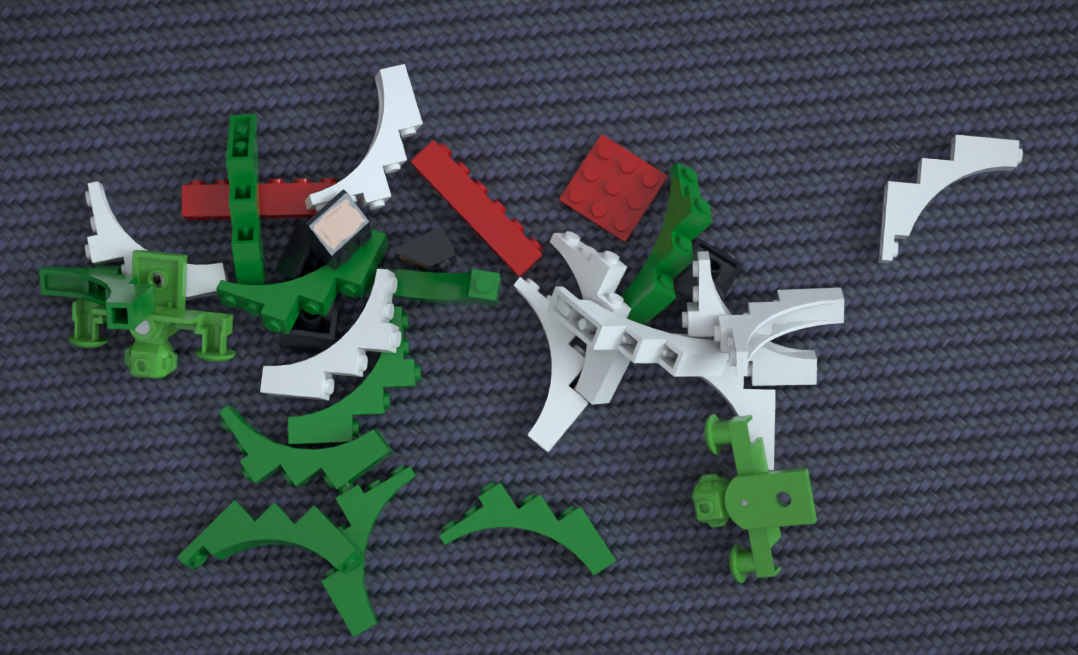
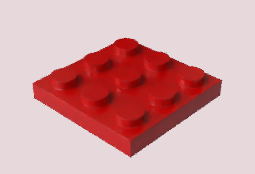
[559,134,668,243]

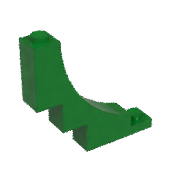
[226,114,267,285]
[367,268,501,307]
[177,500,363,574]

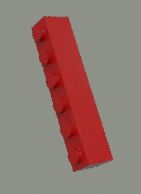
[411,140,543,278]
[182,178,338,220]

